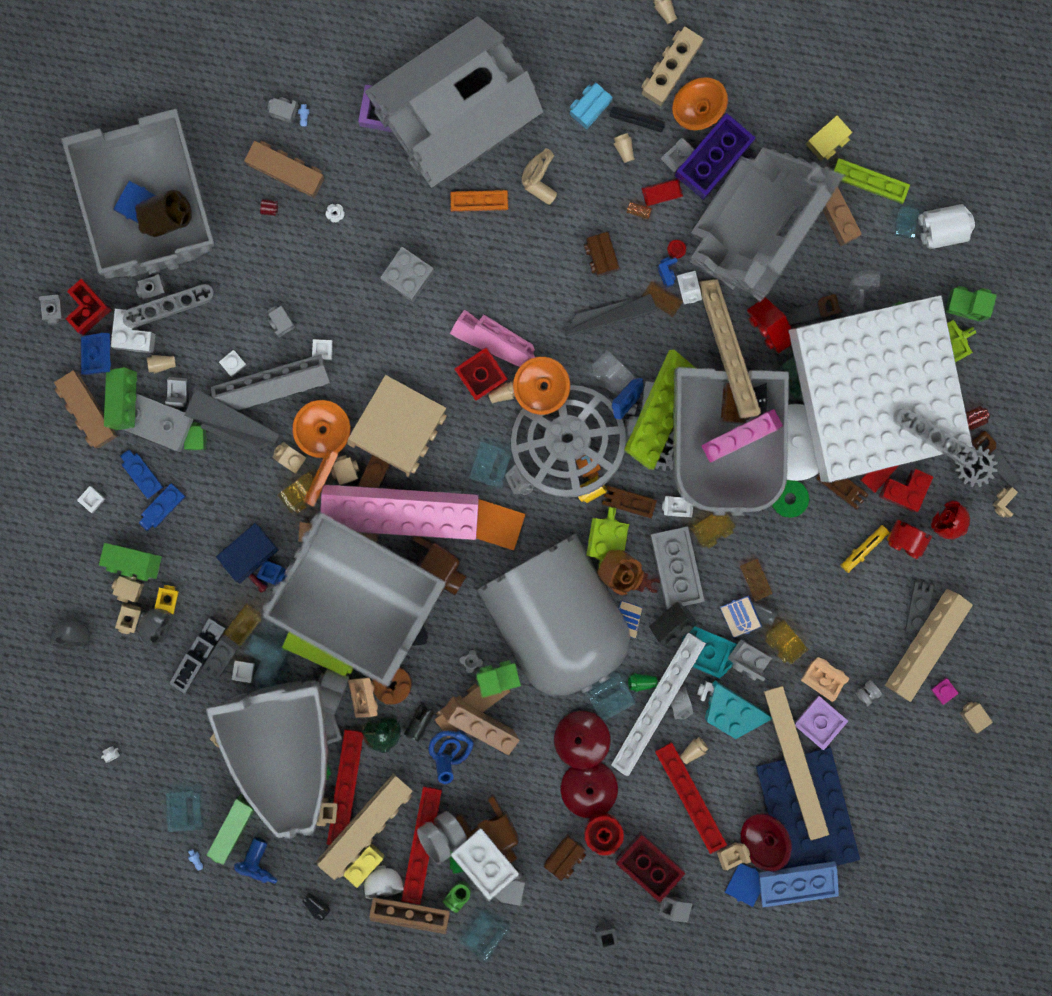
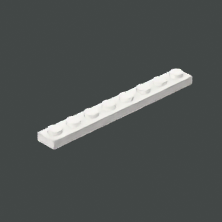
[611,633,706,776]

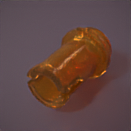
[627,202,652,220]

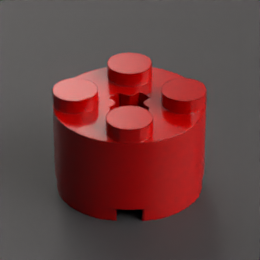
[887,519,932,560]
[584,813,624,855]

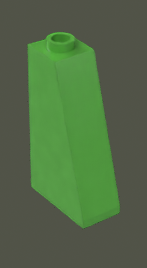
[206,793,255,865]

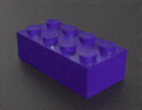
[675,113,756,200]

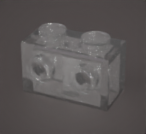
[591,350,635,394]

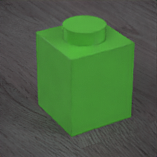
[184,423,207,450]

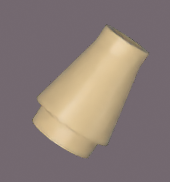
[653,0,677,25]
[613,133,635,163]
[147,355,176,374]
[488,381,515,404]
[680,737,709,764]

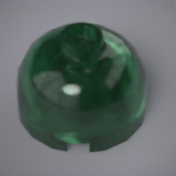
[361,717,401,753]

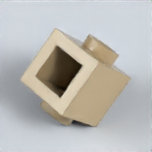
[331,455,360,486]
[112,576,144,603]
[316,798,337,826]

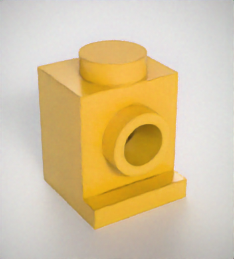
[154,585,179,614]

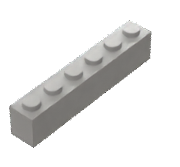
[211,354,330,411]

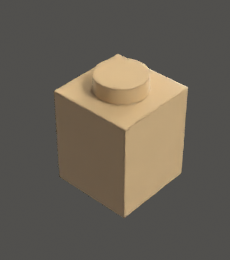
[960,702,993,733]

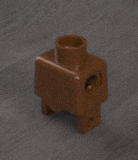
[412,536,467,596]
[456,794,519,863]

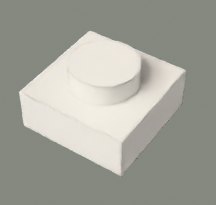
[312,339,333,360]
[219,350,246,377]
[77,486,105,513]
[232,660,255,683]

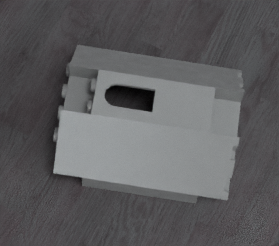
[364,16,543,188]
[690,147,844,302]

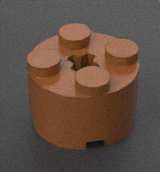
[597,550,644,595]
[373,666,412,705]

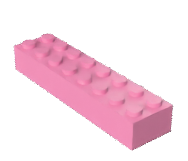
[321,485,479,540]

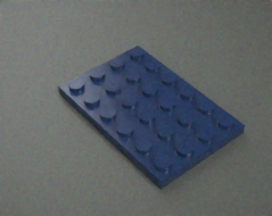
[756,747,860,869]

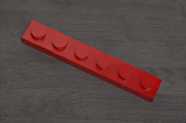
[327,729,364,845]
[655,742,727,854]
[401,786,442,905]

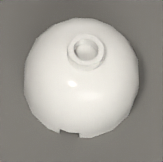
[364,865,404,899]

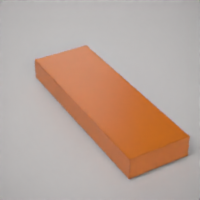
[450,190,508,212]
[304,449,338,507]

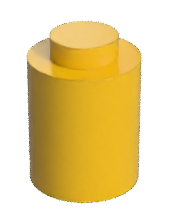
[578,475,607,503]

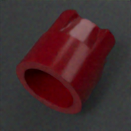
[260,199,278,216]

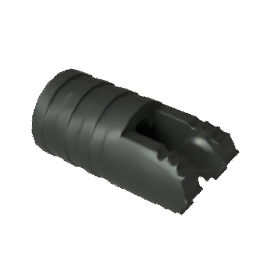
[404,704,434,742]

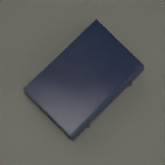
[216,523,279,584]

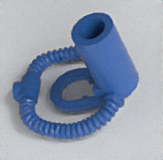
[428,730,474,784]
[234,837,277,883]

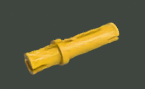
[840,525,890,573]

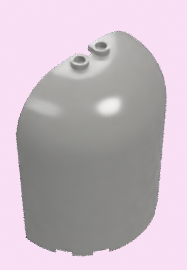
[673,368,789,516]
[477,534,630,696]

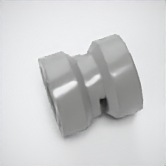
[855,680,882,707]

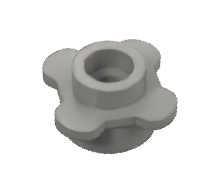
[460,650,483,673]

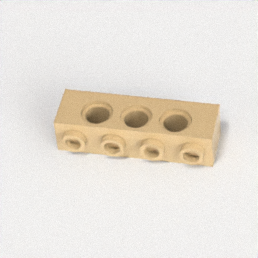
[641,27,704,107]

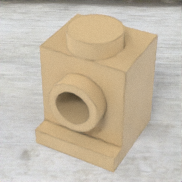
[115,602,141,634]

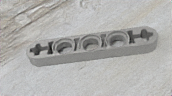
[123,284,213,328]
[893,409,977,465]

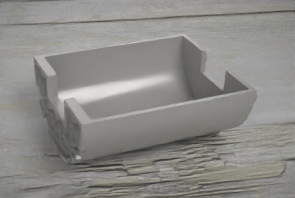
[61,109,214,279]
[262,513,446,687]

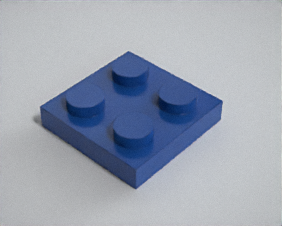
[81,333,111,375]

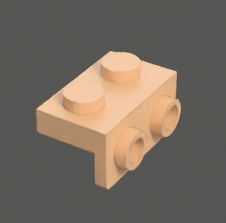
[801,657,849,702]

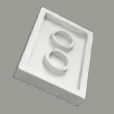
[451,829,519,900]

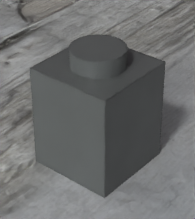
[595,924,619,952]

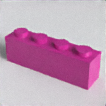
[701,409,783,463]

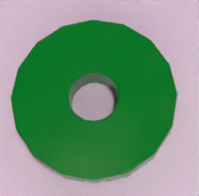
[772,480,809,518]

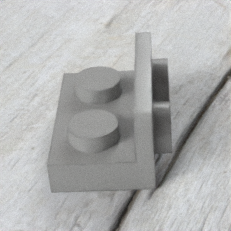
[728,639,772,681]

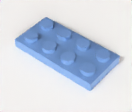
[759,861,839,908]

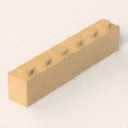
[885,589,973,702]
[316,773,412,880]

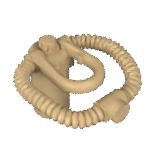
[522,148,557,205]

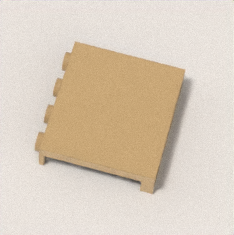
[347,375,447,477]

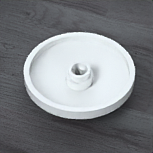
[787,404,819,481]

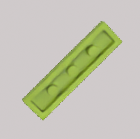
[834,158,910,204]

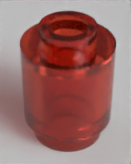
[965,406,990,431]

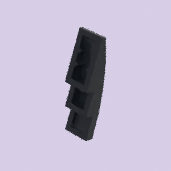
[169,616,227,694]

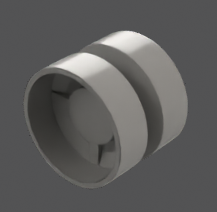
[417,811,467,864]

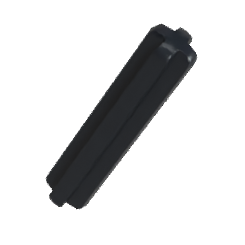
[610,107,665,132]

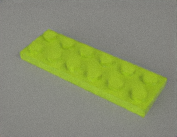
[624,350,697,470]

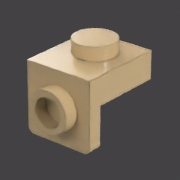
[273,442,306,474]
[993,487,1018,518]
[717,843,751,871]

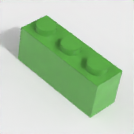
[104,367,137,430]
[99,543,162,581]

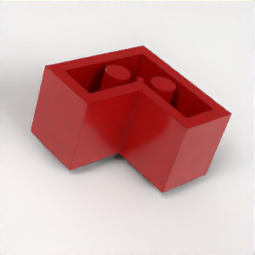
[65,279,112,336]
[747,297,792,354]
[879,469,933,512]

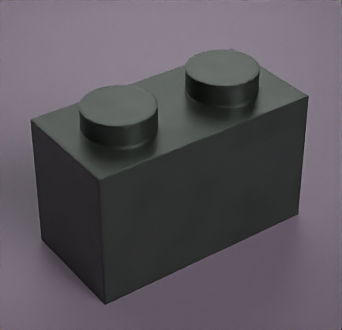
[649,602,697,649]

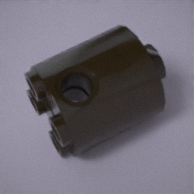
[135,190,192,237]

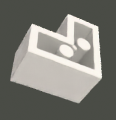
[111,309,155,353]

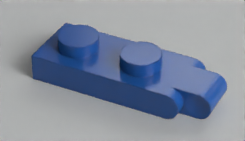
[612,378,644,420]
[120,449,164,499]
[139,483,186,531]

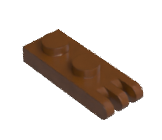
[816,474,868,510]
[602,486,657,519]

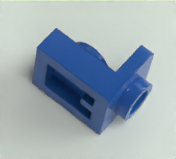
[657,257,678,288]
[257,561,287,586]

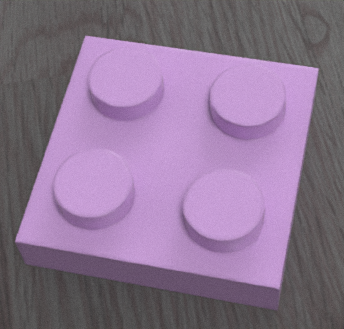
[794,696,848,750]

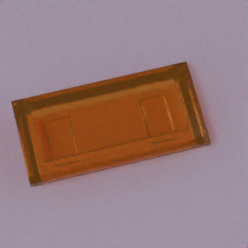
[641,281,683,317]
[740,559,773,601]

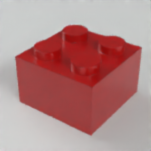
[454,347,508,401]

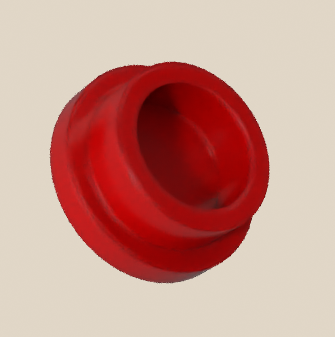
[667,239,686,259]

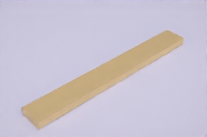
[699,279,761,418]
[763,686,829,840]

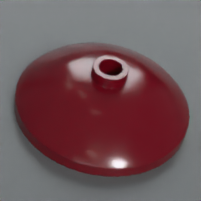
[554,711,611,769]
[560,763,618,818]
[741,813,792,871]

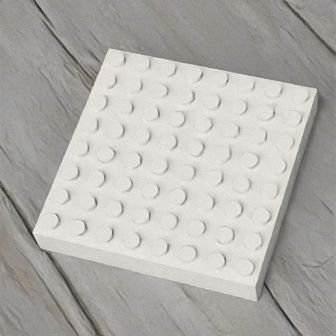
[789,296,972,482]

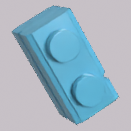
[570,82,613,129]

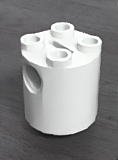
[918,204,975,249]

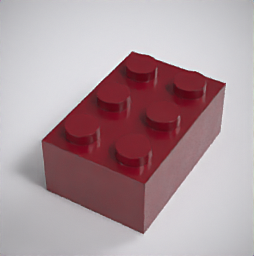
[615,831,685,903]

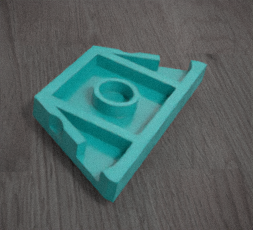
[682,626,737,678]
[705,681,772,739]

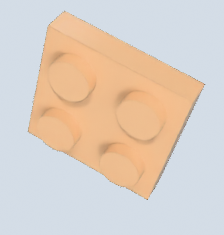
[348,677,378,718]

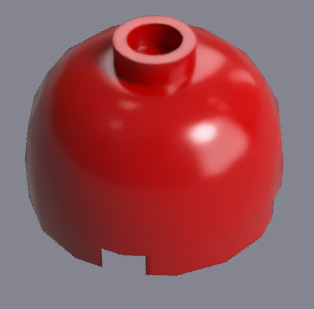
[931,501,970,540]

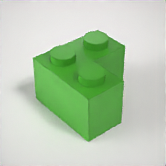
[945,286,997,322]
[477,660,521,698]

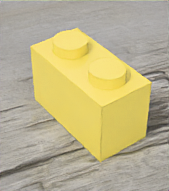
[806,116,852,161]
[343,843,384,888]

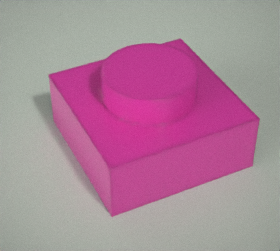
[931,678,959,705]

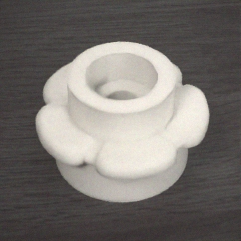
[326,204,345,223]
[101,746,120,763]

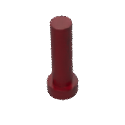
[248,573,268,593]

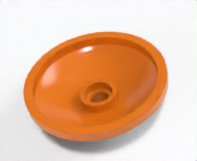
[672,78,728,130]
[513,357,571,415]
[293,400,351,458]

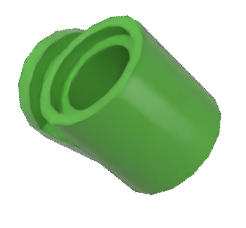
[443,881,471,913]

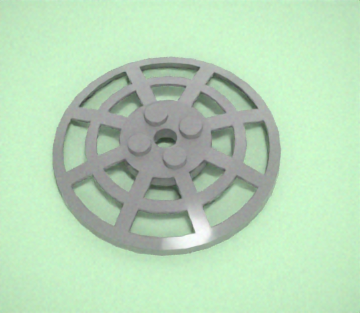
[511,385,626,498]

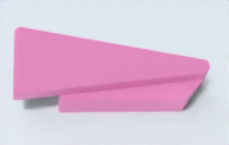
[450,310,535,367]

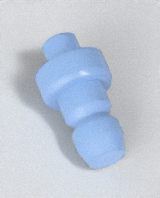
[298,104,309,126]
[188,849,203,871]

